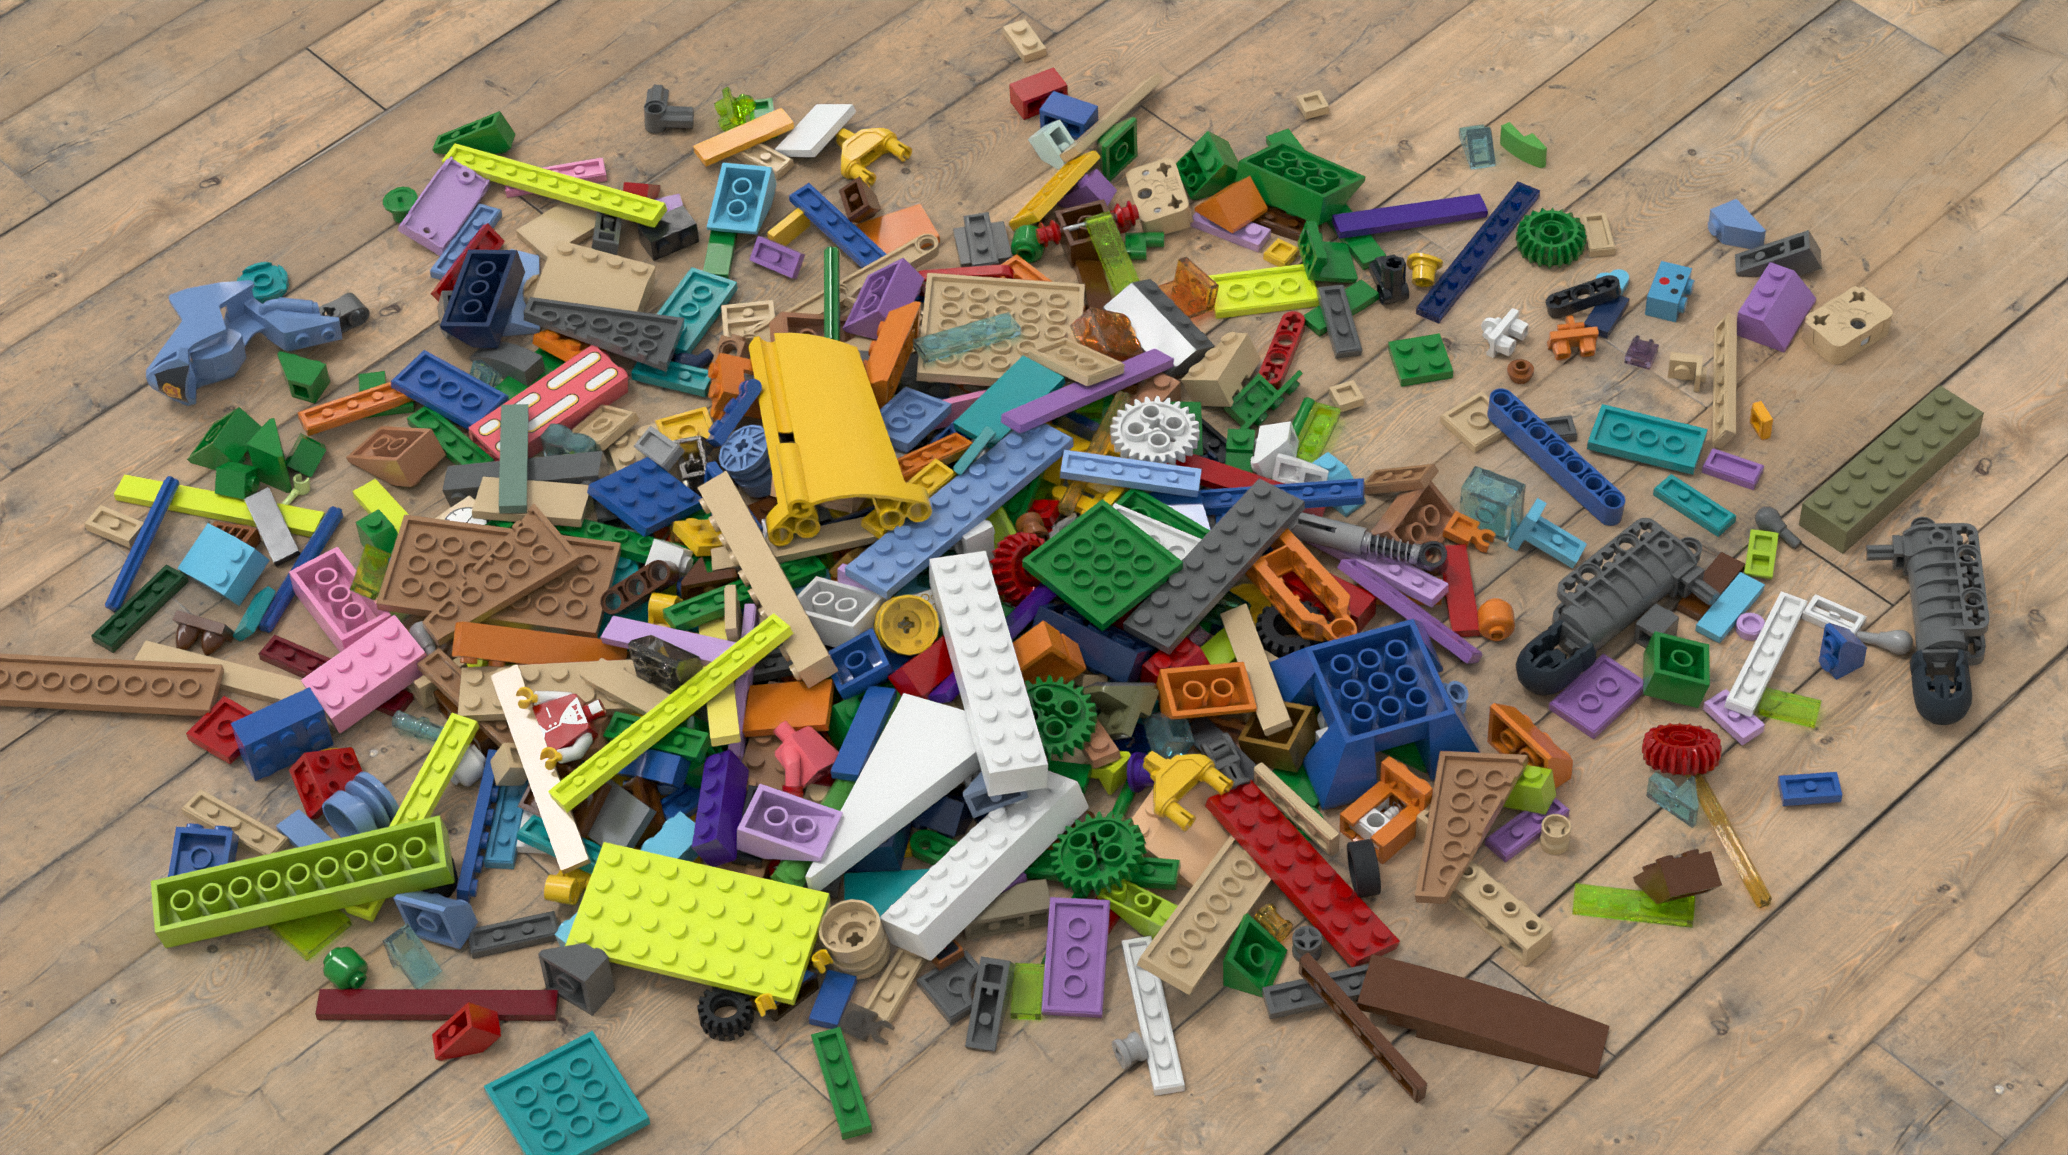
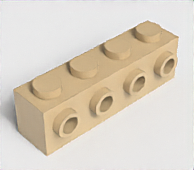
[1448,861,1553,966]

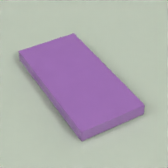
[1041,897,1110,1018]

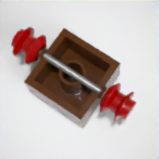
[1036,199,1139,268]

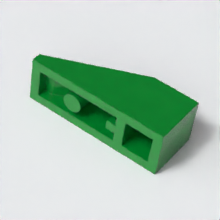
[432,111,516,154]

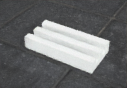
[1802,594,1867,636]

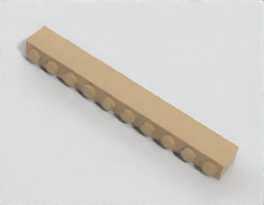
[698,471,838,688]

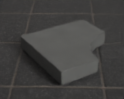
[916,950,979,1026]

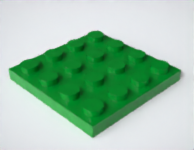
[1022,499,1183,631]

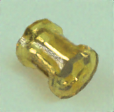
[1254,903,1293,942]

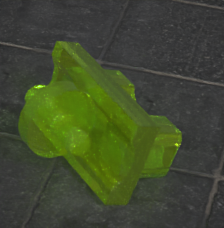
[714,87,755,132]

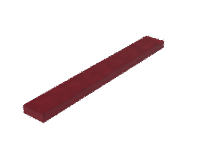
[315,989,559,1021]

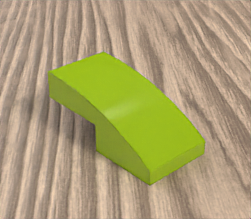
[1744,529,1779,579]

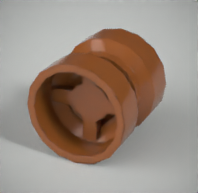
[1015,512,1050,543]

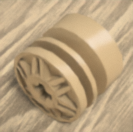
[818,899,891,980]

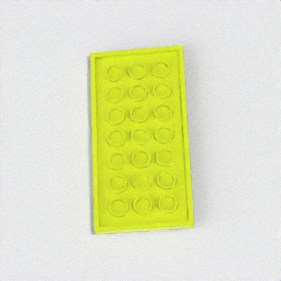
[565,842,831,1005]

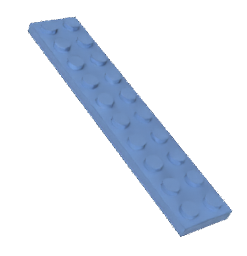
[845,423,1073,600]

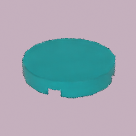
[237,262,289,304]

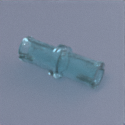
[392,710,444,742]

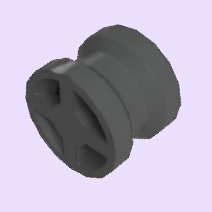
[1292,926,1322,962]

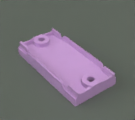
[398,156,491,256]

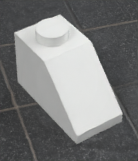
[636,539,693,593]

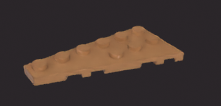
[422,503,581,646]

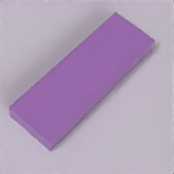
[1485,798,1570,863]

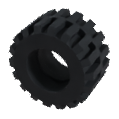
[1256,601,1326,658]

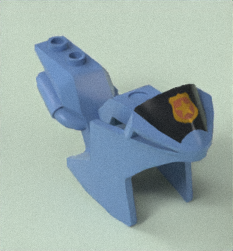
[146,280,342,406]

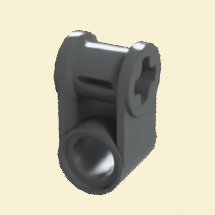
[319,293,370,333]

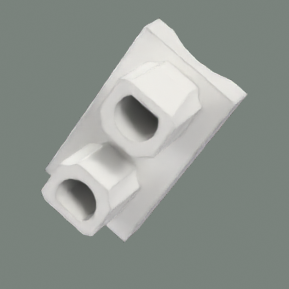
[1481,308,1529,358]

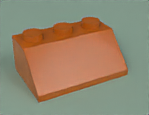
[1156,662,1257,720]
[1487,703,1573,789]

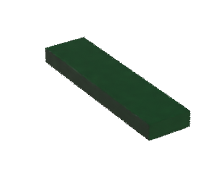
[91,564,189,653]

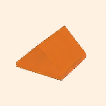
[1195,176,1268,233]

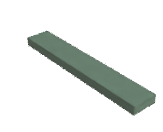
[499,404,529,514]

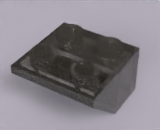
[673,435,739,498]
[628,635,703,694]

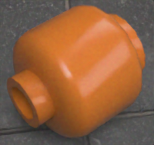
[1477,598,1515,641]

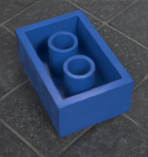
[231,687,334,781]

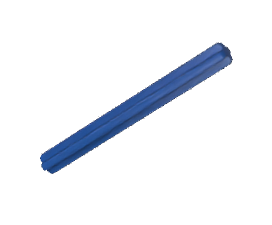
[105,476,179,612]
[259,506,343,633]

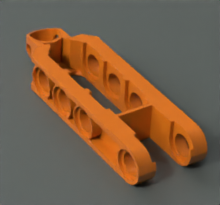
[1245,528,1357,642]

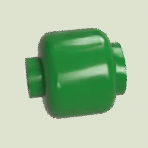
[1011,225,1045,263]
[323,947,368,990]

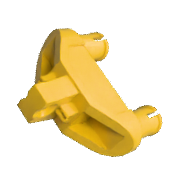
[836,128,912,188]
[1143,751,1234,832]

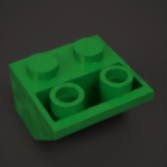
[1176,131,1239,201]

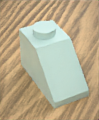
[1028,119,1083,170]

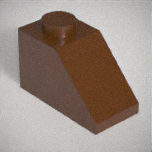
[839,176,881,224]

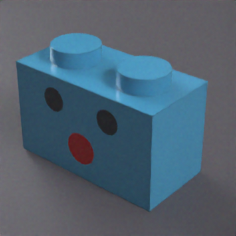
[1645,261,1695,322]

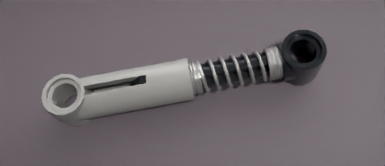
[1288,512,1449,576]

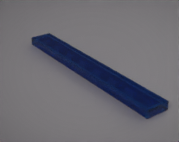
[1416,181,1540,324]

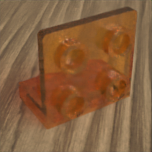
[1158,257,1219,319]

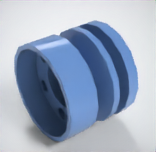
[719,425,772,498]
[322,772,399,838]

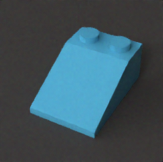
[707,163,777,235]
[177,523,270,606]

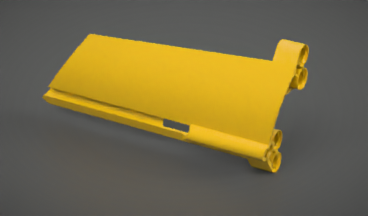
[749,333,932,546]

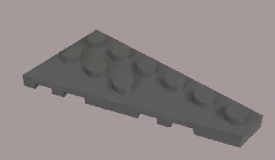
[524,297,684,372]

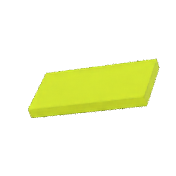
[1207,264,1319,319]

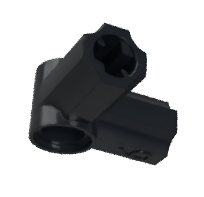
[1369,254,1409,306]

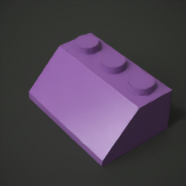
[843,258,924,340]
[1737,262,1816,352]

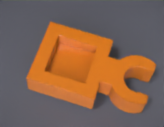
[1442,511,1496,553]

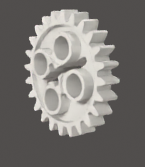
[1110,396,1200,465]

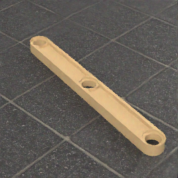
[742,234,939,359]

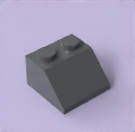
[538,943,615,1016]

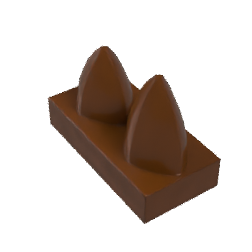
[172,610,234,656]

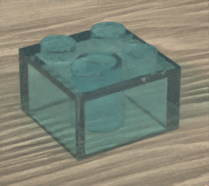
[1459,466,1526,543]

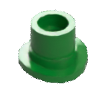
[383,186,418,223]

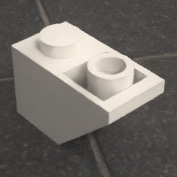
[1251,421,1299,479]

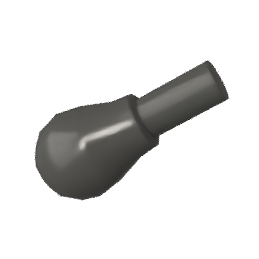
[1755,506,1802,549]

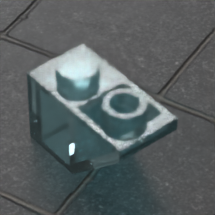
[1142,710,1195,760]

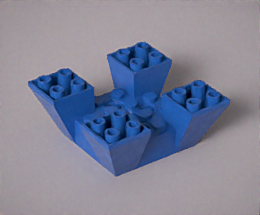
[1269,619,1481,811]

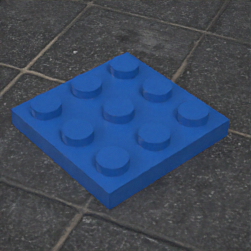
[587,457,703,537]

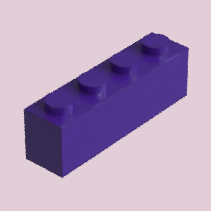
[691,749,749,867]

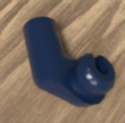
[673,349,714,368]

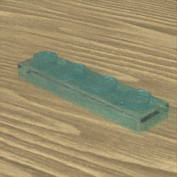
[913,312,1021,363]

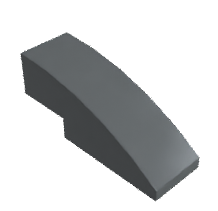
[470,341,545,387]

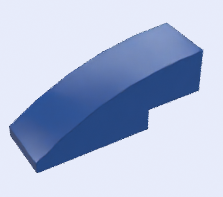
[616,749,691,790]

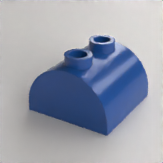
[828,628,895,700]

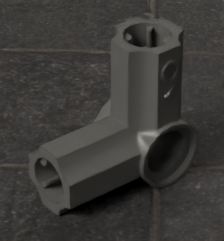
[644,84,694,133]

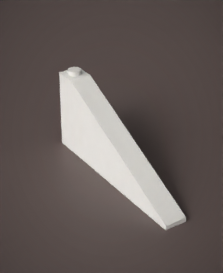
[805,693,981,891]

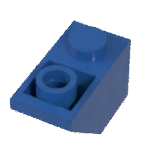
[1819,623,1867,680]

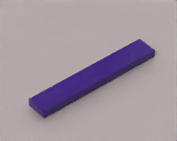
[1332,194,1488,239]

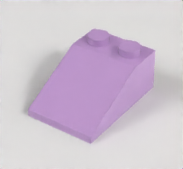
[737,784,843,862]

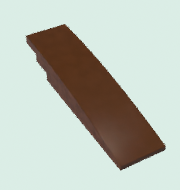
[1357,954,1610,1079]

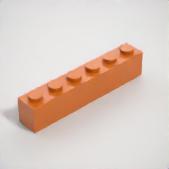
[452,621,627,667]

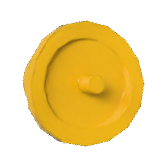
[1407,253,1443,287]

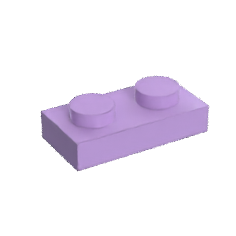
[1703,689,1765,745]

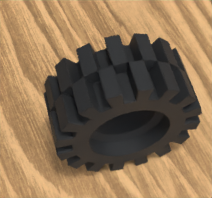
[697,986,754,1041]

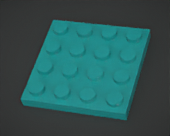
[484,1030,650,1155]

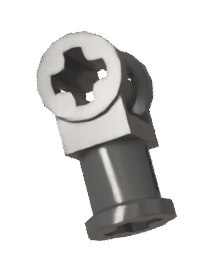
[1200,732,1251,790]

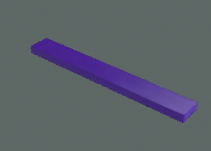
[928,582,1057,704]

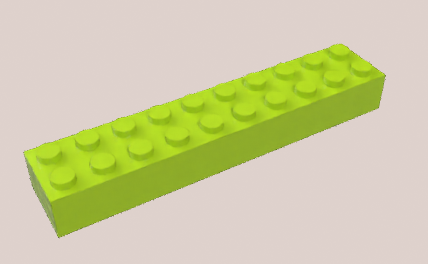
[151,815,455,948]

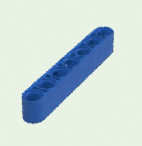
[1487,388,1625,526]

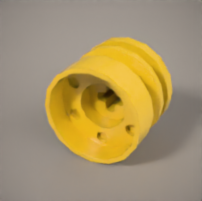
[873,595,939,655]

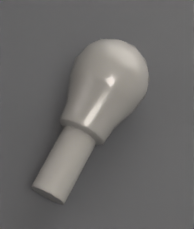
[409,621,436,656]
[1856,630,1913,655]

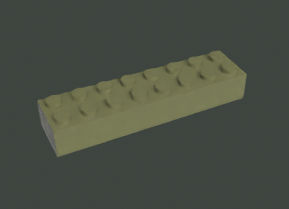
[1799,385,1984,554]

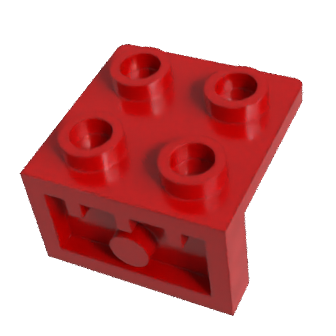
[289,747,363,820]

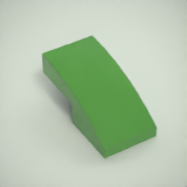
[1500,122,1547,168]

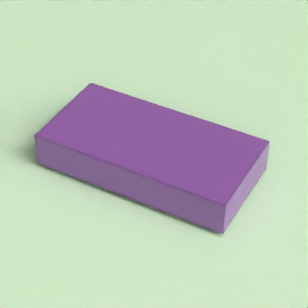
[1702,448,1764,490]

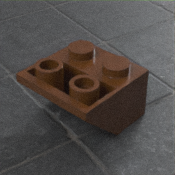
[1633,849,1722,904]

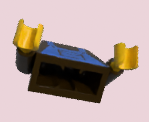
[749,949,834,1022]

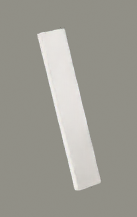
[1724,591,1808,717]
[1122,936,1185,1096]

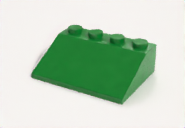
[1235,140,1366,225]

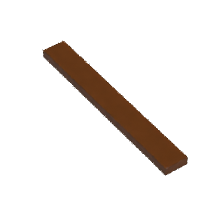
[1074,259,1138,394]

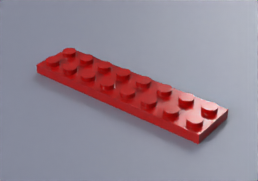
[1205,780,1400,968]

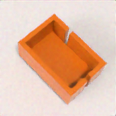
[1013,620,1086,702]

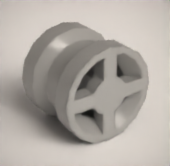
[1112,1031,1147,1069]

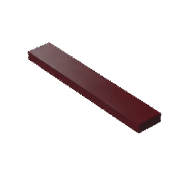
[258,634,414,719]

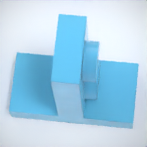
[1507,498,1587,569]

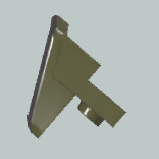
[1084,682,1159,740]

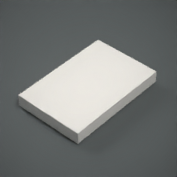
[775,104,856,157]

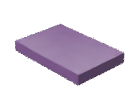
[1549,654,1643,739]

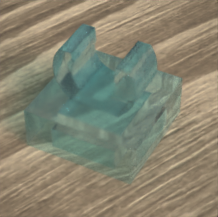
[470,360,503,388]

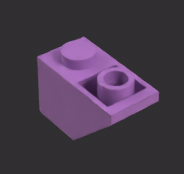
[1056,169,1117,208]

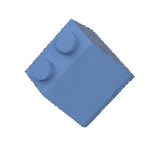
[394,891,478,949]

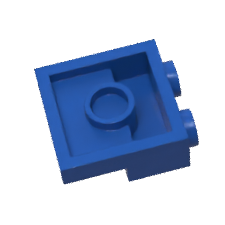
[168,823,239,877]

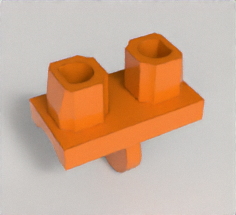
[1547,315,1599,360]

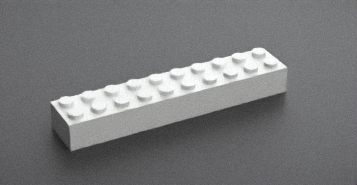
[929,551,1048,796]

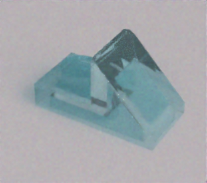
[1459,124,1496,170]
[1646,772,1699,828]
[383,923,442,989]

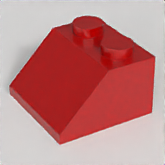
[1140,637,1211,684]

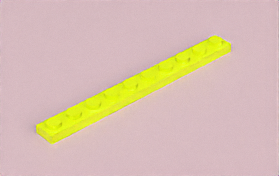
[442,144,667,228]
[548,613,794,813]

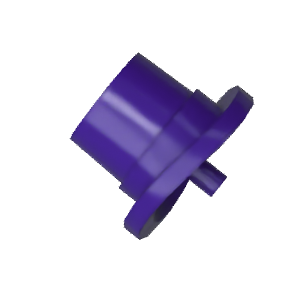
[1127,752,1154,793]

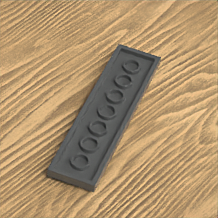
[1123,478,1305,655]

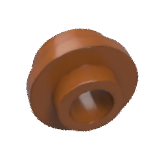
[1507,359,1534,384]

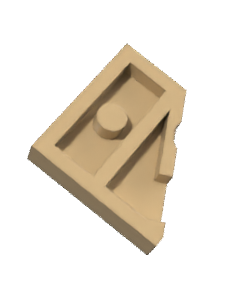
[721,300,775,337]

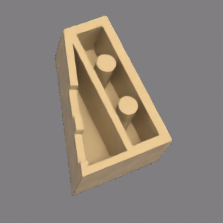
[1181,332,1261,407]

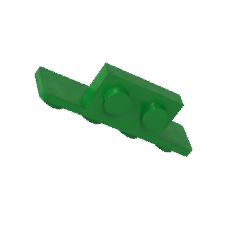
[1224,370,1303,430]

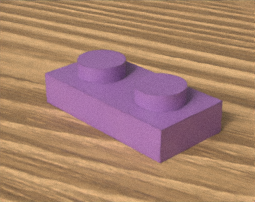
[749,236,805,279]

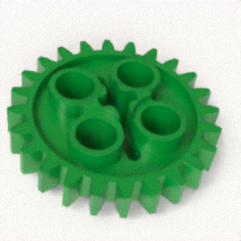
[1025,675,1097,761]
[1050,811,1147,896]

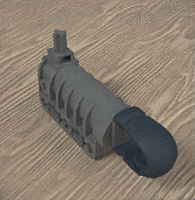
[1866,517,1990,725]
[1515,518,1720,696]

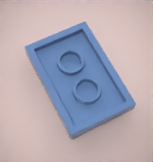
[880,387,952,453]

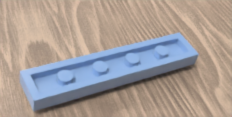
[1060,450,1201,497]

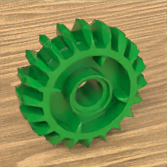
[1516,207,1587,269]

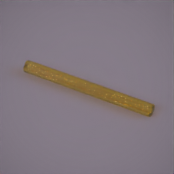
[1058,391,1131,516]
[1686,773,1772,908]

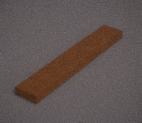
[1299,953,1427,1103]

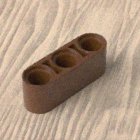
[600,560,680,615]

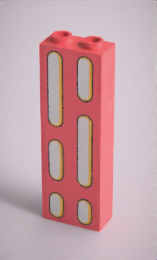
[468,345,629,461]

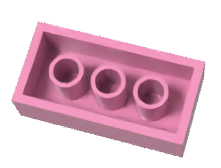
[289,547,391,652]
[301,615,427,734]

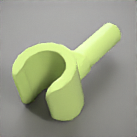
[281,474,310,505]

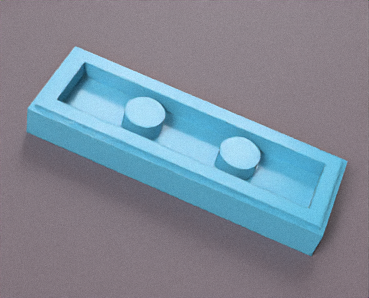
[1695,572,1765,644]

